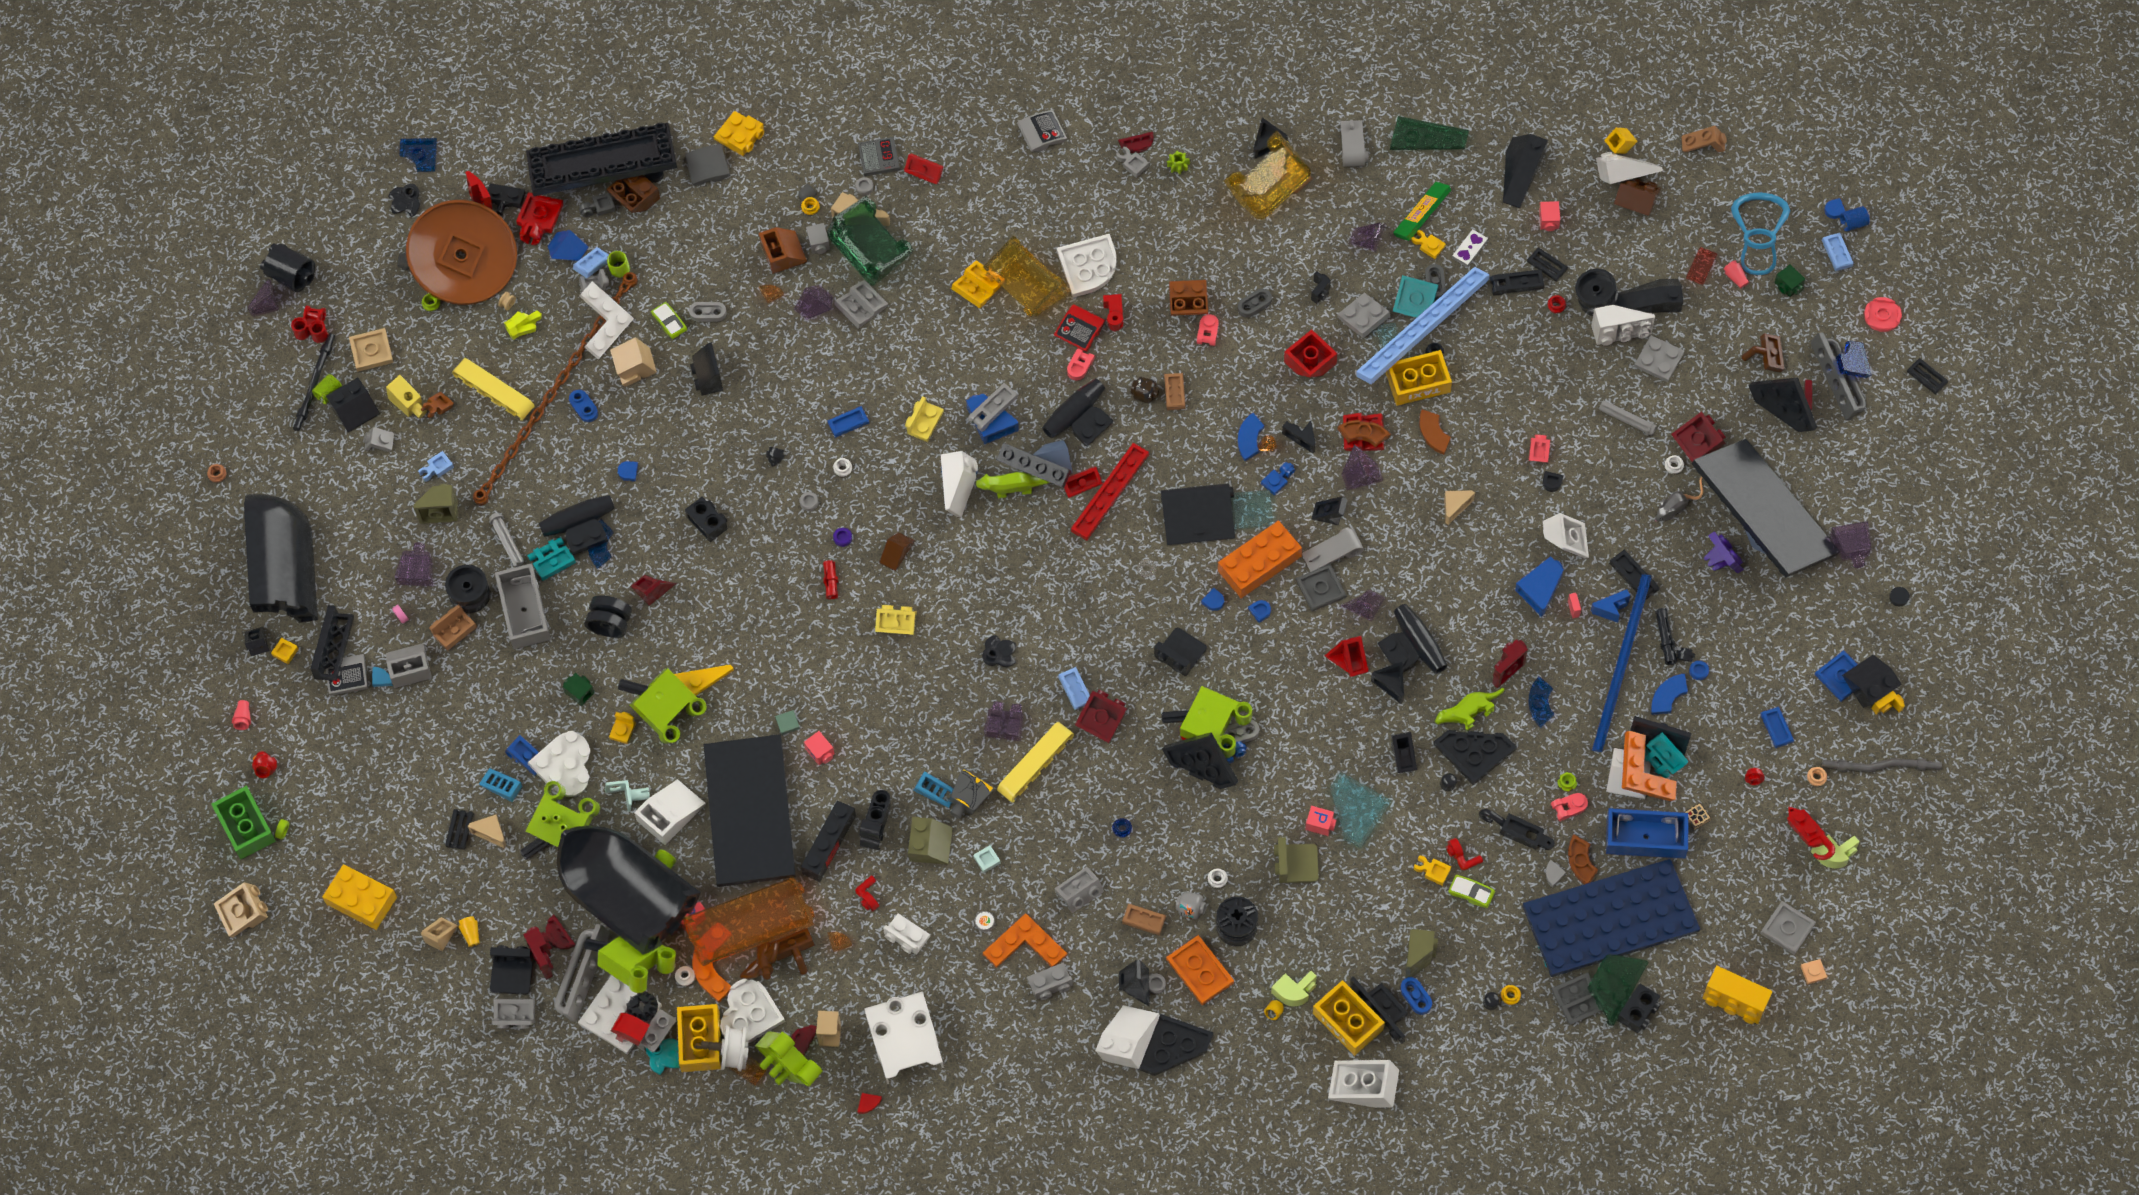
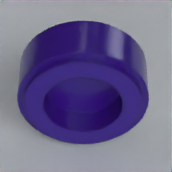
[833,528,852,547]

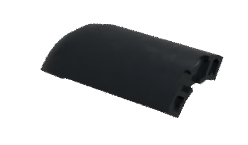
[244,494,318,623]
[556,825,701,955]

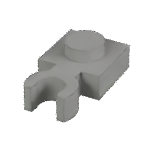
[1116,147,1149,178]

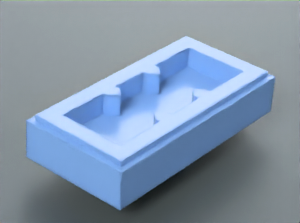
[1822,233,1854,271]
[573,247,609,278]
[1058,667,1090,710]

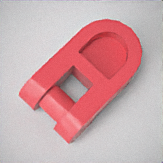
[1197,314,1219,346]
[1067,348,1095,381]
[1551,793,1588,821]

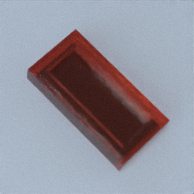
[1686,247,1717,285]

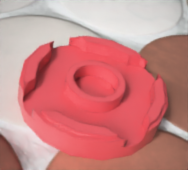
[1864,297,1902,332]

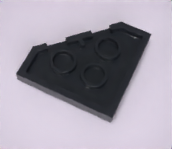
[1748,377,1817,432]
[1433,730,1517,785]
[1162,732,1238,789]
[1137,1013,1214,1076]

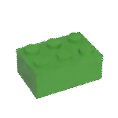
[211,786,276,860]

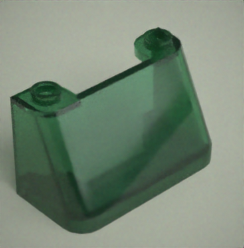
[827,196,914,286]

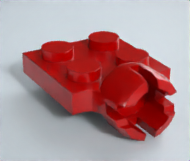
[516,192,564,245]

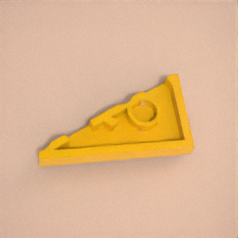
[674,665,734,696]

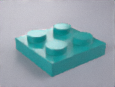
[1393,275,1439,318]

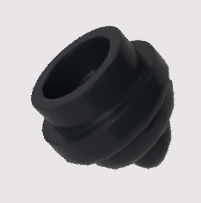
[766,447,785,467]

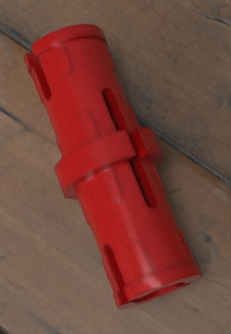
[823,560,838,599]

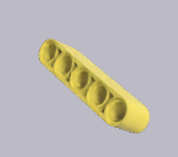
[452,358,535,421]
[997,722,1074,803]

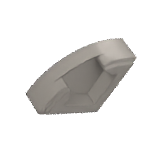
[1546,860,1566,888]

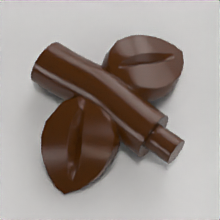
[740,939,780,980]

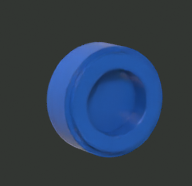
[1689,661,1709,680]

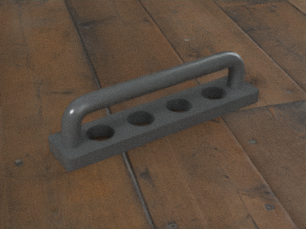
[1811,332,1866,420]

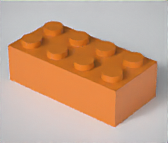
[1218,520,1302,598]

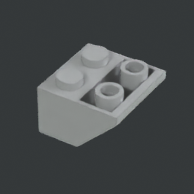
[386,643,432,688]

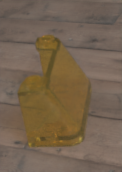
[1223,131,1311,219]
[983,235,1070,317]

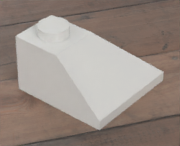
[1543,513,1589,558]
[1606,748,1651,799]

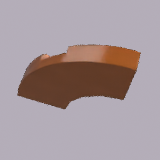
[1419,409,1451,455]
[1337,420,1391,447]
[1568,834,1598,885]

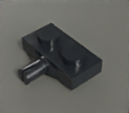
[488,183,526,216]

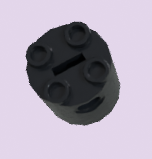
[260,243,315,292]

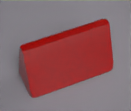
[1064,466,1103,498]

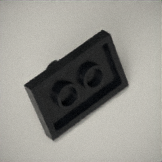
[1630,716,1691,762]

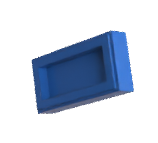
[827,406,869,438]
[1760,707,1794,748]

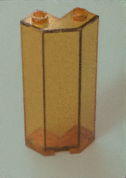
[683,878,815,966]

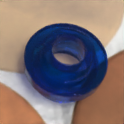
[1112,818,1132,838]

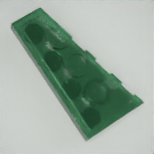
[1390,116,1469,150]

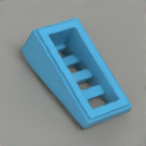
[479,768,523,802]
[913,771,953,808]

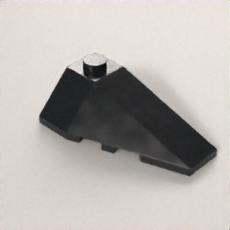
[1503,134,1548,208]
[1617,279,1683,313]

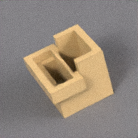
[610,337,657,386]

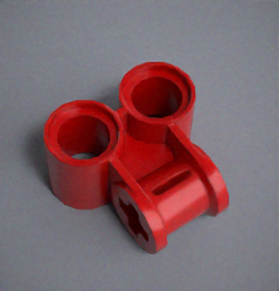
[291,305,328,343]

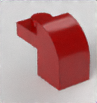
[610,1013,650,1046]

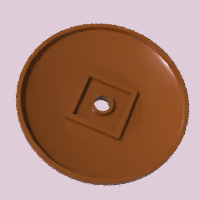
[406,200,517,305]

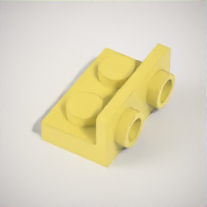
[905,396,944,442]
[875,605,917,635]

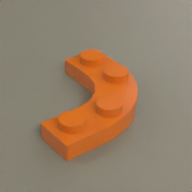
[692,921,732,1003]

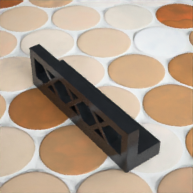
[310,605,354,681]

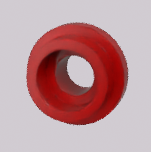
[1547,295,1566,313]
[1745,768,1765,785]

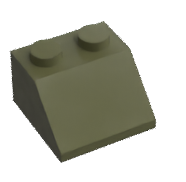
[414,484,458,524]
[908,817,953,865]
[1405,929,1438,978]

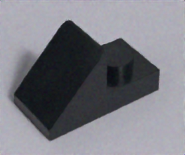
[1282,420,1316,453]
[1312,496,1348,525]
[245,626,270,656]
[1391,731,1417,773]

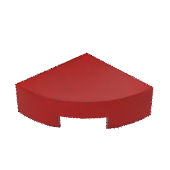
[857,1093,882,1114]

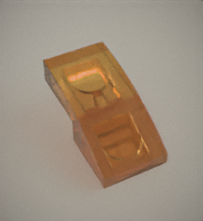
[727,1057,767,1086]

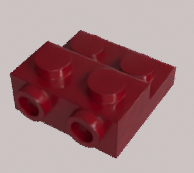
[1671,411,1726,462]
[1492,639,1528,688]
[1075,689,1128,743]
[523,926,554,980]

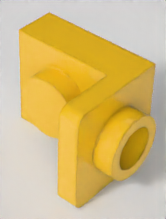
[1871,691,1905,714]
[609,712,636,744]

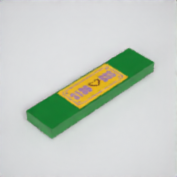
[1393,182,1451,241]

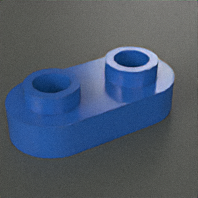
[569,390,598,422]
[1400,977,1432,1015]

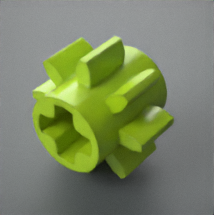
[1167,151,1190,175]

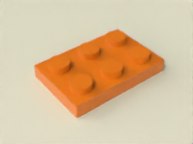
[1166,935,1234,1005]

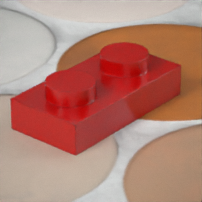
[904,153,944,184]

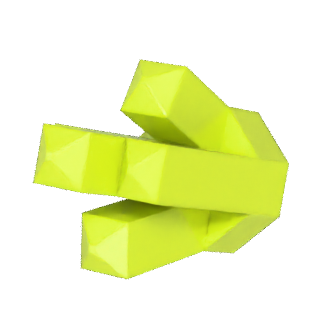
[504,311,542,340]

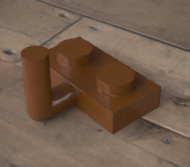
[1741,333,1784,372]
[771,928,815,975]

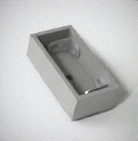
[495,563,551,649]

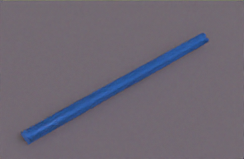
[1592,574,1652,753]

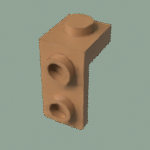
[1682,126,1727,152]

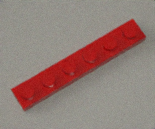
[1071,443,1149,541]

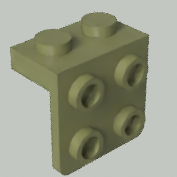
[1274,837,1319,883]

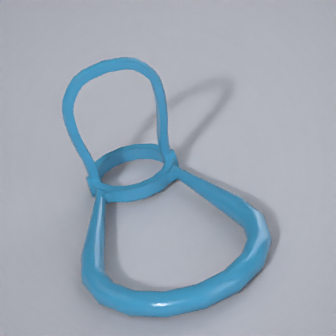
[1731,192,1790,275]

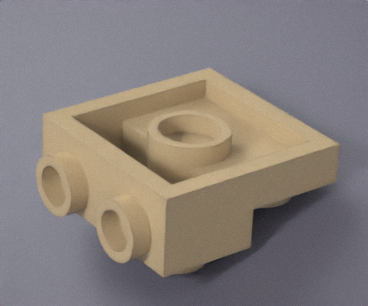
[214,882,268,937]

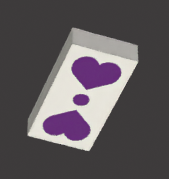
[1452,229,1488,268]

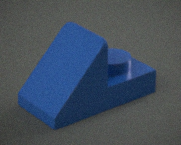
[1591,589,1630,623]

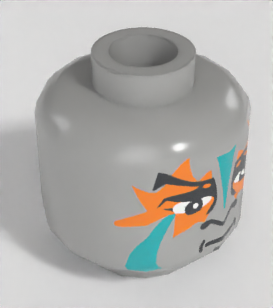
[1176,892,1206,919]

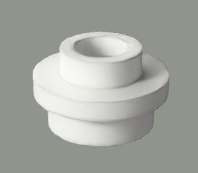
[1665,455,1684,474]
[833,458,852,477]
[1208,869,1228,888]
[675,966,695,986]

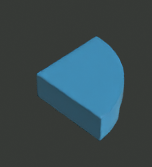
[372,667,393,687]

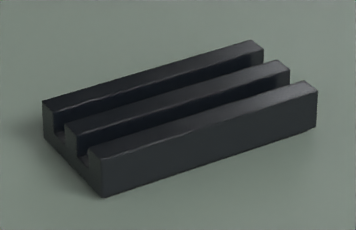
[1527,247,1568,282]
[1907,358,1948,395]
[445,809,474,850]

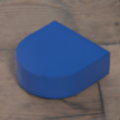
[1824,198,1846,219]
[618,461,638,481]
[1201,588,1224,611]
[1248,600,1271,623]

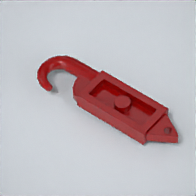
[1787,807,1836,860]

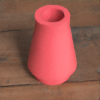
[1724,260,1749,289]
[232,700,251,730]

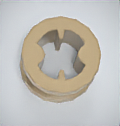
[498,292,516,311]

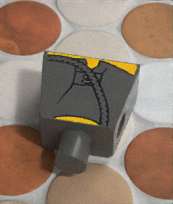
[949,768,994,819]

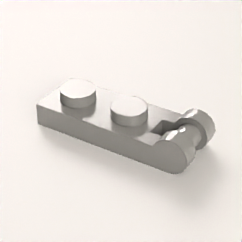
[968,383,1018,432]

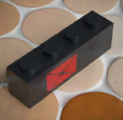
[801,800,856,882]

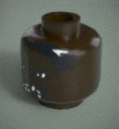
[1131,377,1159,403]

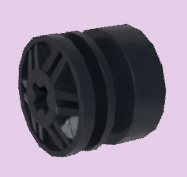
[1216,896,1258,946]

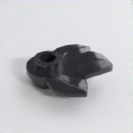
[388,184,420,217]
[982,635,1016,667]

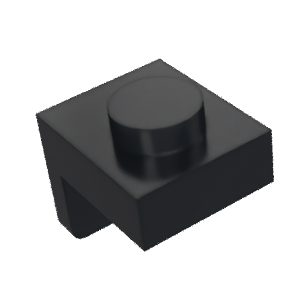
[1311,271,1331,304]

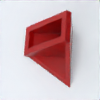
[1324,636,1369,677]

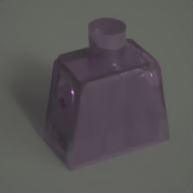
[1830,521,1871,568]
[395,542,434,587]

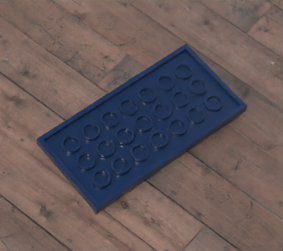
[1522,859,1700,977]

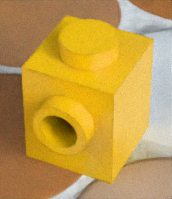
[1604,127,1637,154]

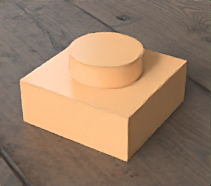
[1801,959,1827,984]

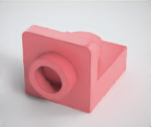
[1529,435,1550,462]

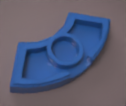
[1238,413,1264,461]
[1651,674,1688,715]

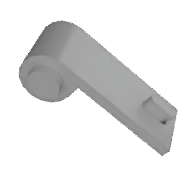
[1340,120,1369,167]
[1302,528,1364,572]

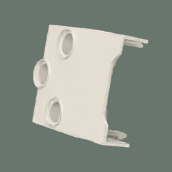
[864,992,944,1084]

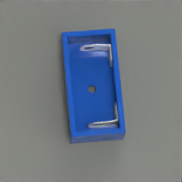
[1606,808,1688,859]

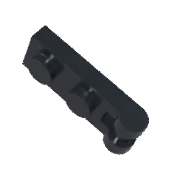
[1490,270,1544,296]
[1609,549,1659,600]

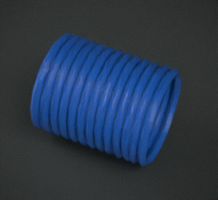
[1840,206,1870,232]

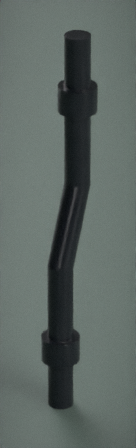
[293,333,335,431]

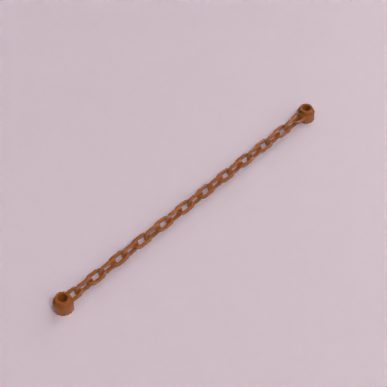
[473,272,638,505]

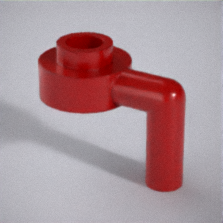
[1446,838,1483,870]
[855,875,879,911]

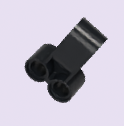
[859,790,891,851]

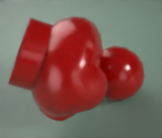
[252,751,277,778]

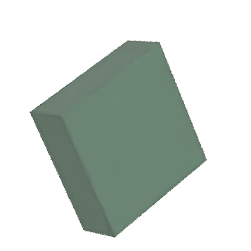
[775,710,800,735]

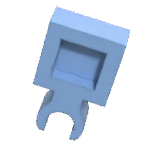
[418,451,454,482]

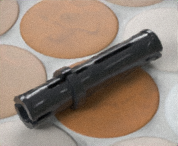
[1655,608,1677,665]

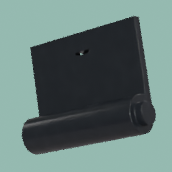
[1160,483,1235,545]

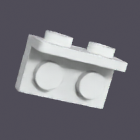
[883,913,930,955]

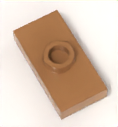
[1164,373,1185,410]
[1122,904,1166,936]

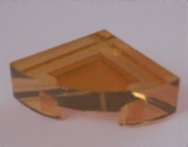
[759,285,784,303]
[1257,435,1277,451]
[827,932,852,952]

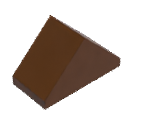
[879,532,915,571]

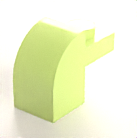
[1811,835,1859,869]
[1271,971,1317,1006]

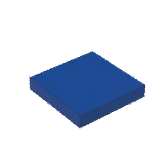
[1815,650,1858,702]

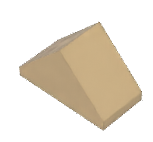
[1444,490,1475,525]
[468,815,506,849]
[421,917,458,951]

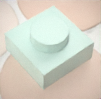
[973,846,1001,873]

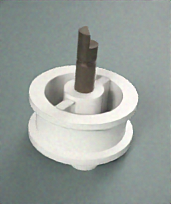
[695,1025,750,1072]

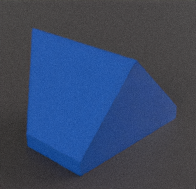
[548,230,589,261]

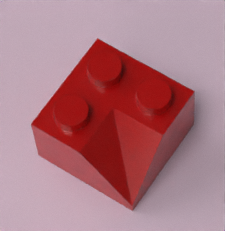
[1284,329,1338,378]

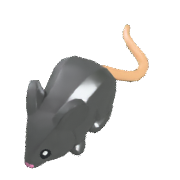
[1655,476,1703,522]

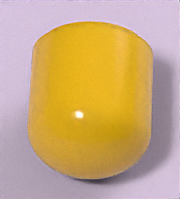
[1264,1000,1284,1020]

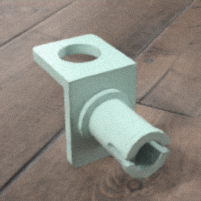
[605,780,650,812]

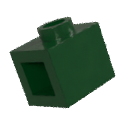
[1774,264,1805,297]
[562,672,595,707]

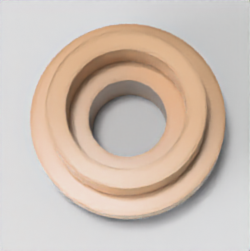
[1807,767,1827,786]

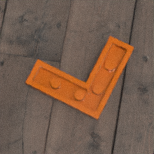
[1622,731,1677,801]
[983,913,1067,968]

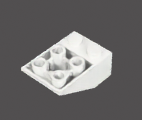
[1591,305,1655,346]
[634,779,706,845]

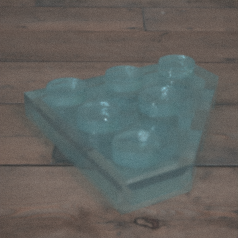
[1330,772,1391,849]

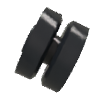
[1575,268,1619,316]
[445,564,491,614]
[584,595,632,638]

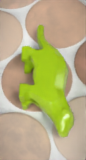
[976,472,1050,499]
[1435,688,1504,731]

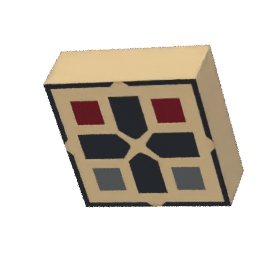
[1684,803,1711,830]

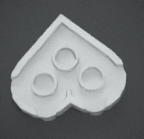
[528,731,590,797]
[720,979,785,1043]

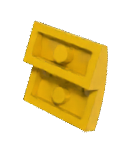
[951,260,1005,308]

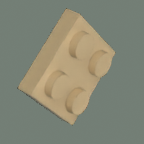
[349,328,394,372]

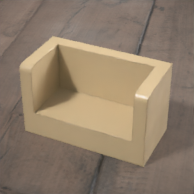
[816,1011,841,1047]

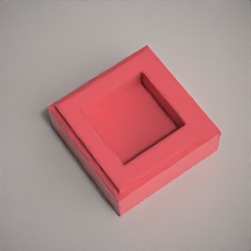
[1568,593,1581,618]

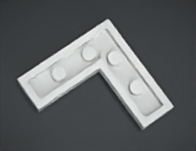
[579,281,634,359]

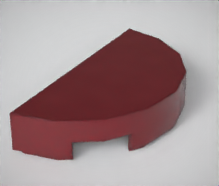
[1118,132,1154,153]
[1803,380,1813,411]
[545,914,576,949]
[791,1025,817,1056]

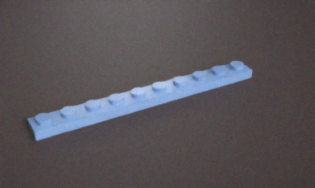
[1356,267,1489,384]

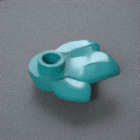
[646,1038,680,1075]

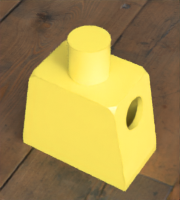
[386,375,427,419]

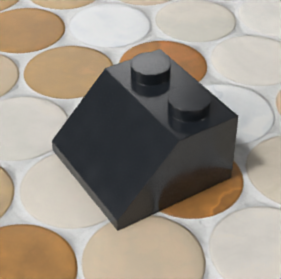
[690,342,723,396]
[326,377,380,433]
[1842,655,1902,708]

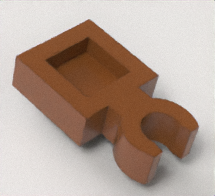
[421,392,454,418]

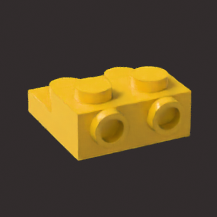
[713,111,765,156]

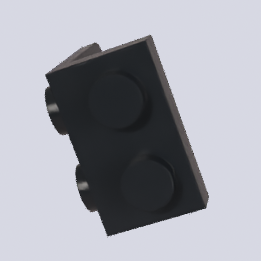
[1154,627,1207,677]
[490,945,534,995]

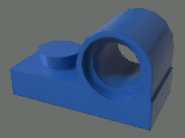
[505,735,539,776]

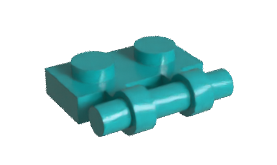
[527,537,576,581]
[1644,732,1688,779]

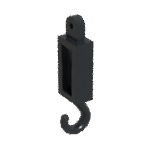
[1479,809,1555,850]

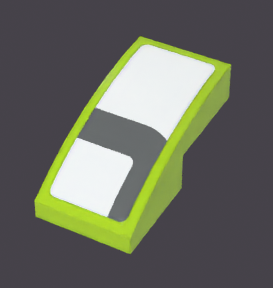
[651,302,688,339]
[1448,875,1495,908]

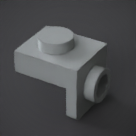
[579,269,609,292]
[363,427,394,452]

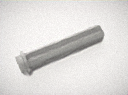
[1599,401,1657,436]
[489,513,524,567]

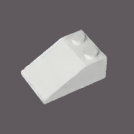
[1596,152,1663,184]
[941,451,978,517]
[1096,1005,1160,1069]
[1328,1060,1399,1108]

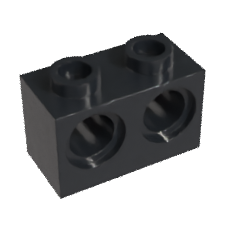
[685,496,728,542]
[1617,983,1661,1033]

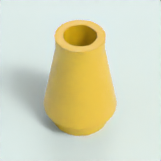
[458,916,480,947]

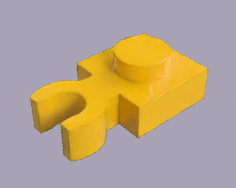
[1411,230,1446,259]
[1414,856,1451,886]

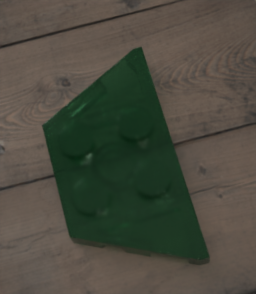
[1587,954,1649,1026]

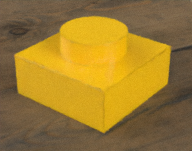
[271,638,299,664]

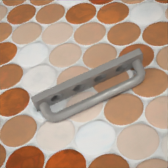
[554,924,610,1022]

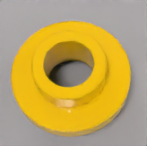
[801,197,820,215]
[1501,985,1521,1005]

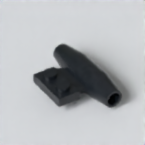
[1042,378,1114,447]
[539,495,615,556]
[1377,604,1448,674]

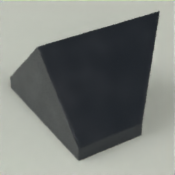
[1253,117,1288,159]
[1371,662,1404,704]
[1119,960,1150,1007]

